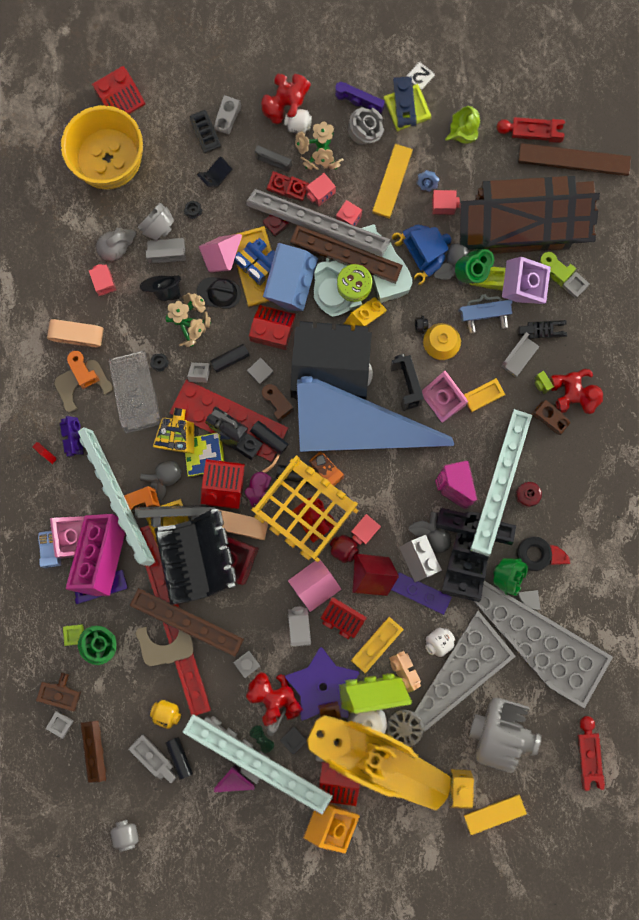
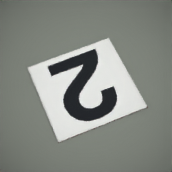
[406,62,435,89]

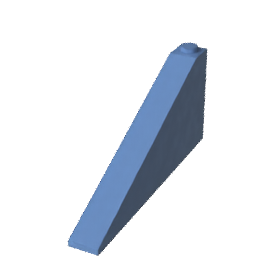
[297,376,454,452]

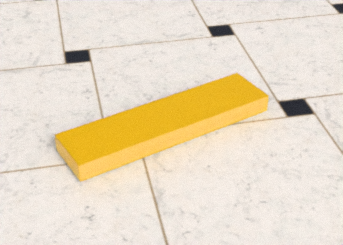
[372,144,413,219]

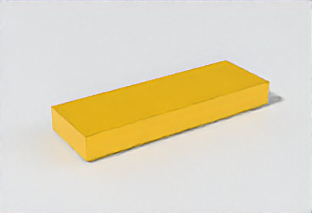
[350,617,404,673]
[463,794,527,835]

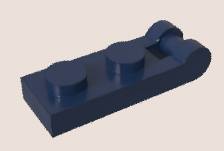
[393,76,417,128]

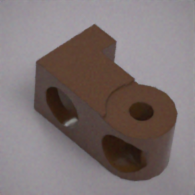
[262,384,294,422]
[531,400,570,435]

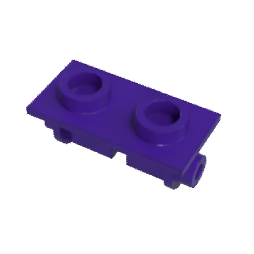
[60,416,84,457]

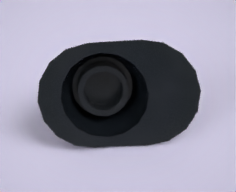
[140,275,181,301]
[197,277,241,309]

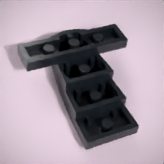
[436,507,516,603]

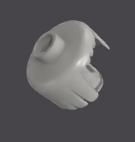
[469,698,541,773]

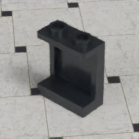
[390,354,424,411]

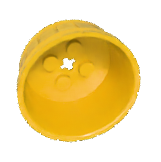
[61,106,143,189]

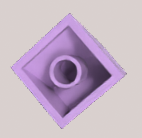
[502,257,551,304]

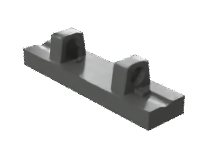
[135,505,215,527]

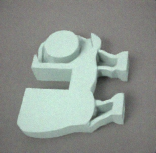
[314,224,413,317]

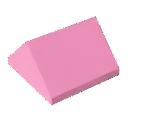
[199,234,242,273]
[422,371,468,423]
[50,516,85,559]
[288,560,342,612]

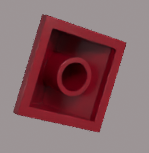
[352,554,399,596]

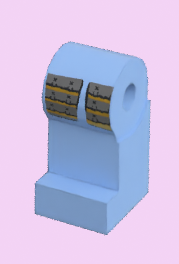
[38,531,61,568]

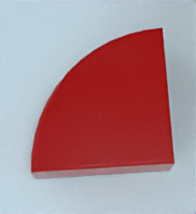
[32,442,57,464]
[550,545,570,565]

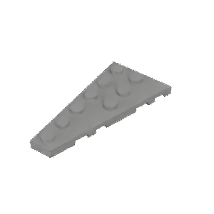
[414,610,516,731]

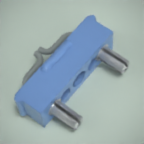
[458,294,512,334]

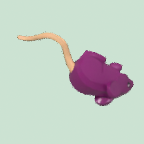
[245,454,280,508]

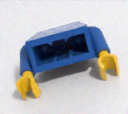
[392,224,451,285]

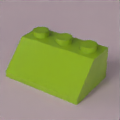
[339,673,411,714]

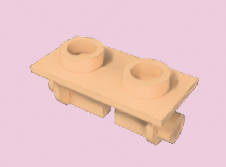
[389,651,421,693]

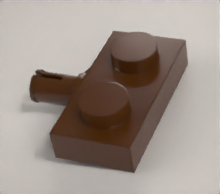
[36,672,81,712]

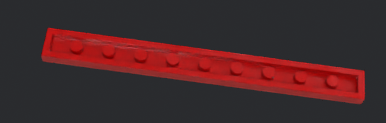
[139,525,211,716]

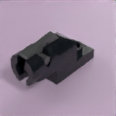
[205,407,263,460]

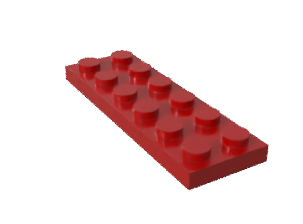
[169,380,289,462]

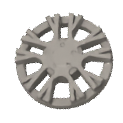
[387,710,424,747]

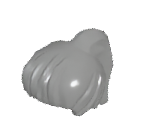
[96,228,136,262]

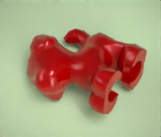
[261,74,311,124]
[549,369,603,414]
[246,672,303,726]

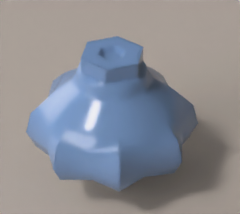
[416,170,439,192]

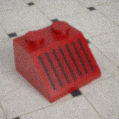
[92,65,146,114]
[249,305,296,350]
[201,459,245,509]
[321,597,367,640]
[319,762,360,806]

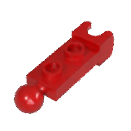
[496,117,565,143]
[578,716,605,791]

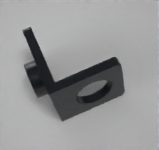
[197,157,233,187]

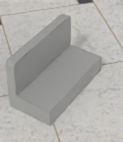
[146,238,186,263]
[501,332,539,377]

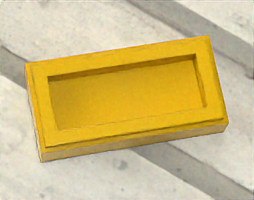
[464,378,505,413]

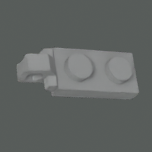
[129,734,178,783]

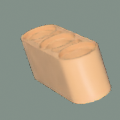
[47,319,104,348]
[218,510,268,540]

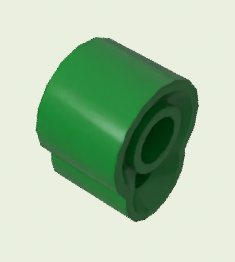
[455,249,494,284]

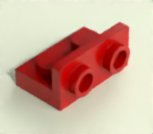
[292,497,335,543]

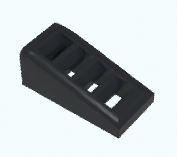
[189,110,221,154]

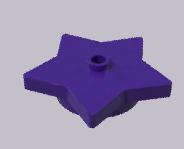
[285,647,360,721]

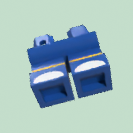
[234,238,275,286]

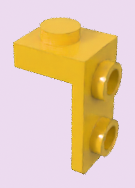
[344,297,387,331]

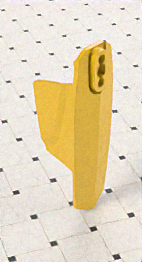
[307,715,451,811]

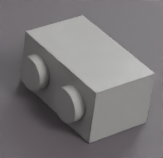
[399,535,442,582]

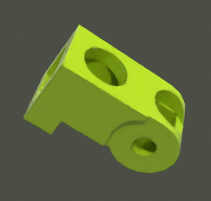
[539,252,576,287]

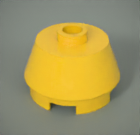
[423,323,461,360]

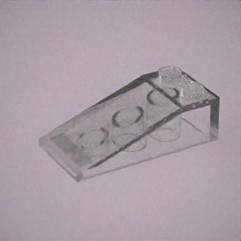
[108,350,162,434]

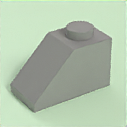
[288,606,311,647]

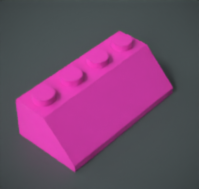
[435,461,477,509]
[66,514,125,596]

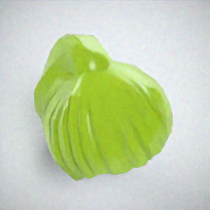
[445,106,480,144]

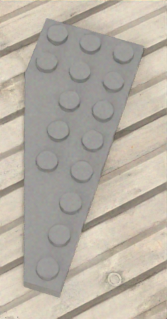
[473,581,613,708]

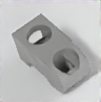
[214,95,242,135]

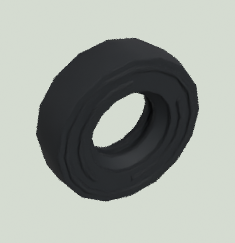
[517,536,552,571]

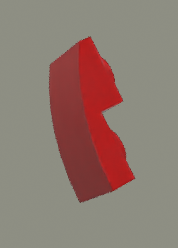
[266,171,309,201]

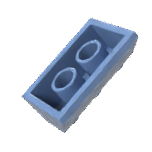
[263,243,318,311]

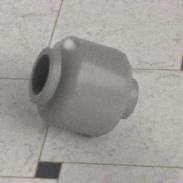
[110,820,139,852]

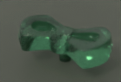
[250,725,274,753]

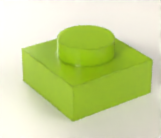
[534,371,554,394]

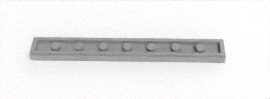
[247,189,390,257]

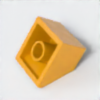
[304,803,360,853]

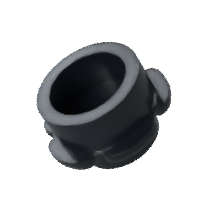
[184,201,202,219]
[415,315,429,334]
[150,353,169,372]

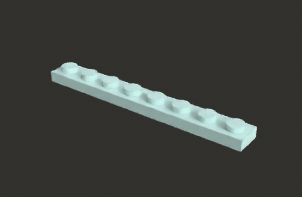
[470,409,532,556]
[78,427,155,566]
[183,714,332,814]

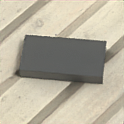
[255,145,292,172]

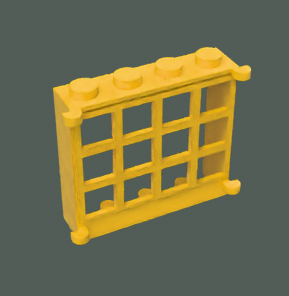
[251,455,359,562]

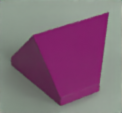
[214,765,255,792]

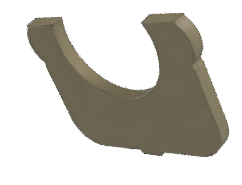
[55,360,113,413]
[136,627,194,666]

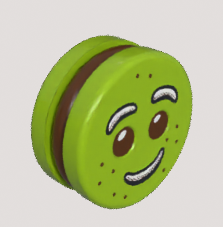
[337,264,372,302]

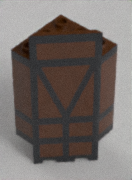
[460,176,600,254]

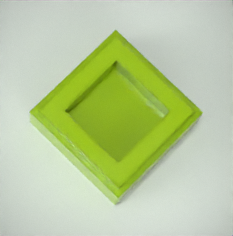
[63,624,84,646]

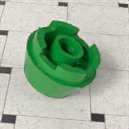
[493,558,528,596]
[78,626,117,665]

